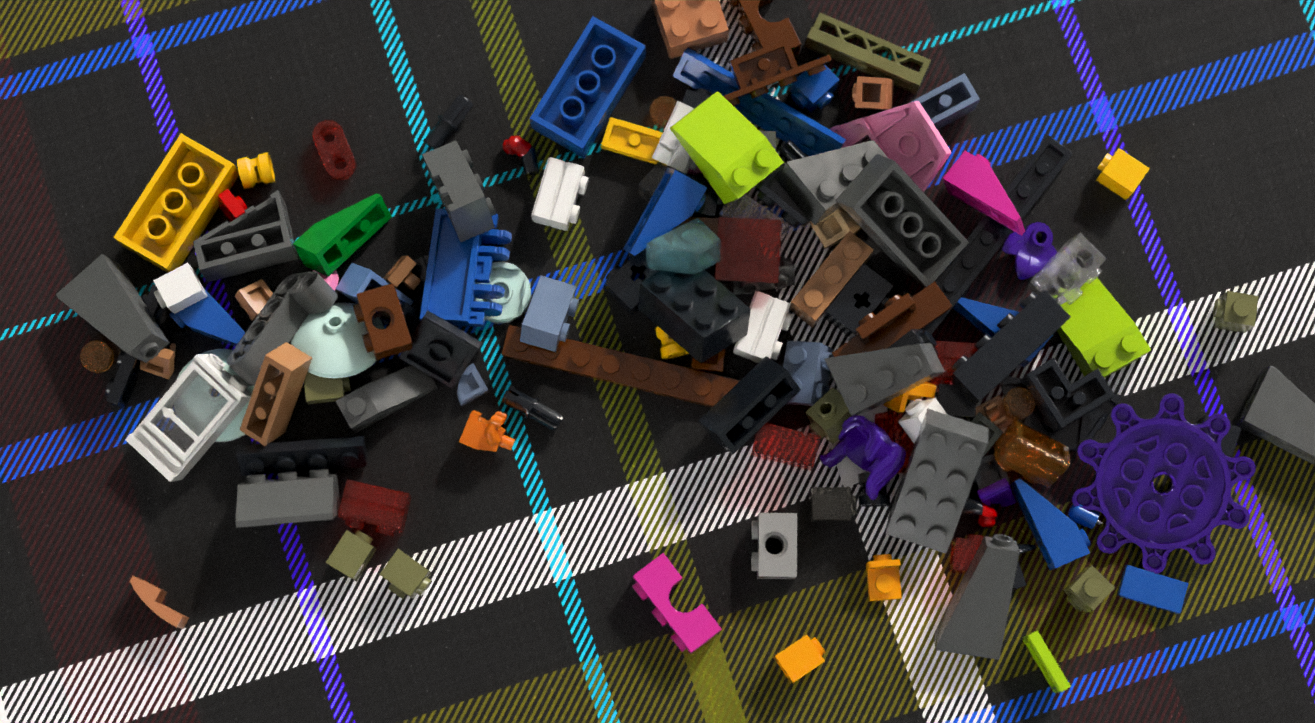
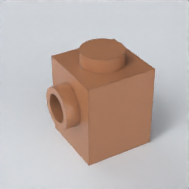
[852,76,894,110]

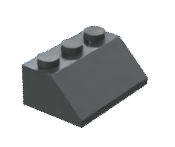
[236,469,341,528]

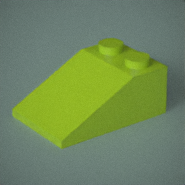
[670,91,784,204]
[1055,277,1151,379]

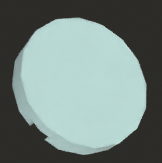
[476,261,531,324]

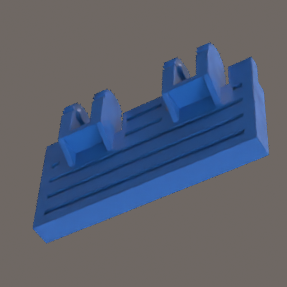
[420,209,512,327]

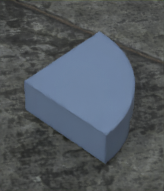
[457,363,489,406]

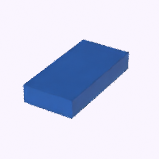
[1117,565,1188,614]

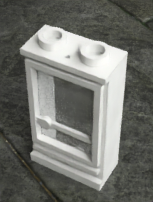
[125,354,252,482]

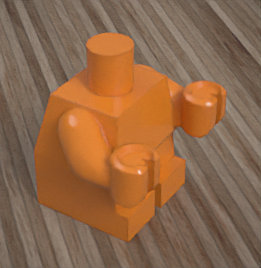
[459,410,515,452]

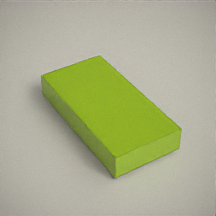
[1022,630,1071,693]

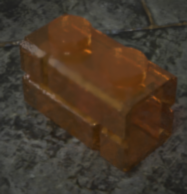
[994,420,1070,488]

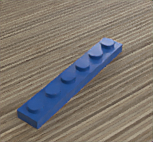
[673,47,846,156]

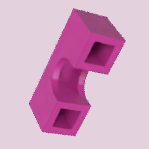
[632,553,722,654]

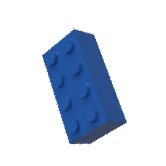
[530,16,646,158]

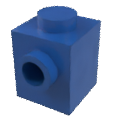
[790,58,840,112]

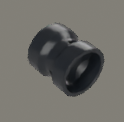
[858,472,890,507]

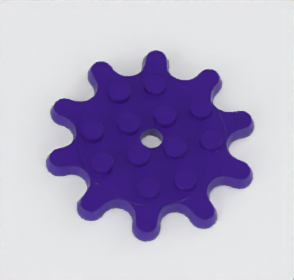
[1072,393,1255,574]

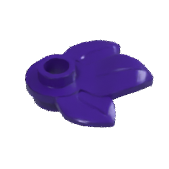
[1002,222,1059,280]

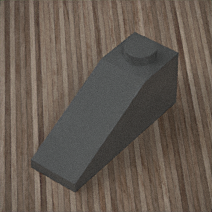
[336,365,438,433]

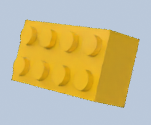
[113,133,239,273]

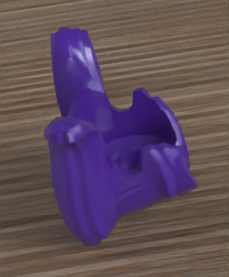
[820,415,906,500]

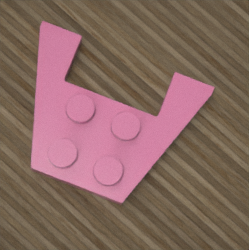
[830,101,952,192]

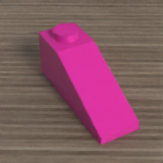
[943,151,1025,236]

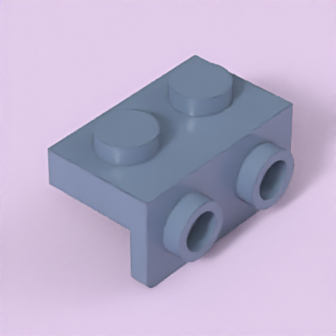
[783,341,834,406]

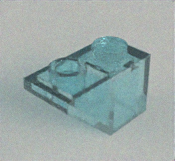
[647,218,720,275]

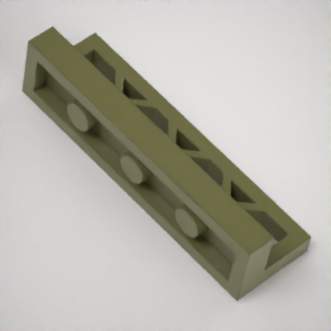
[805,13,931,95]

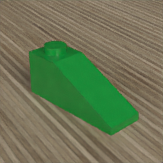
[293,193,392,277]

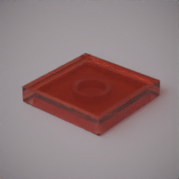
[715,217,782,283]

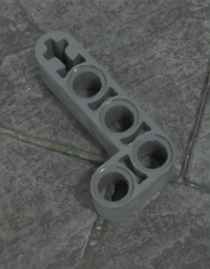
[227,271,338,386]

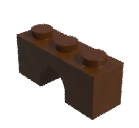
[728,0,801,56]

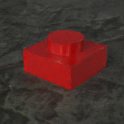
[218,189,248,222]

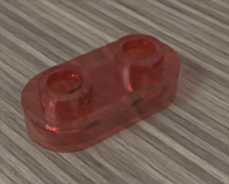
[313,120,356,180]

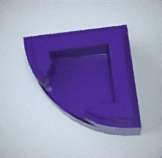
[977,478,1017,507]

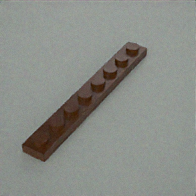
[501,325,740,407]

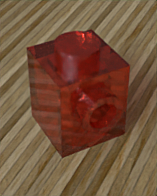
[948,534,984,574]

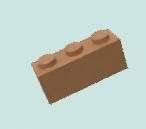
[789,231,874,328]
[240,342,312,446]

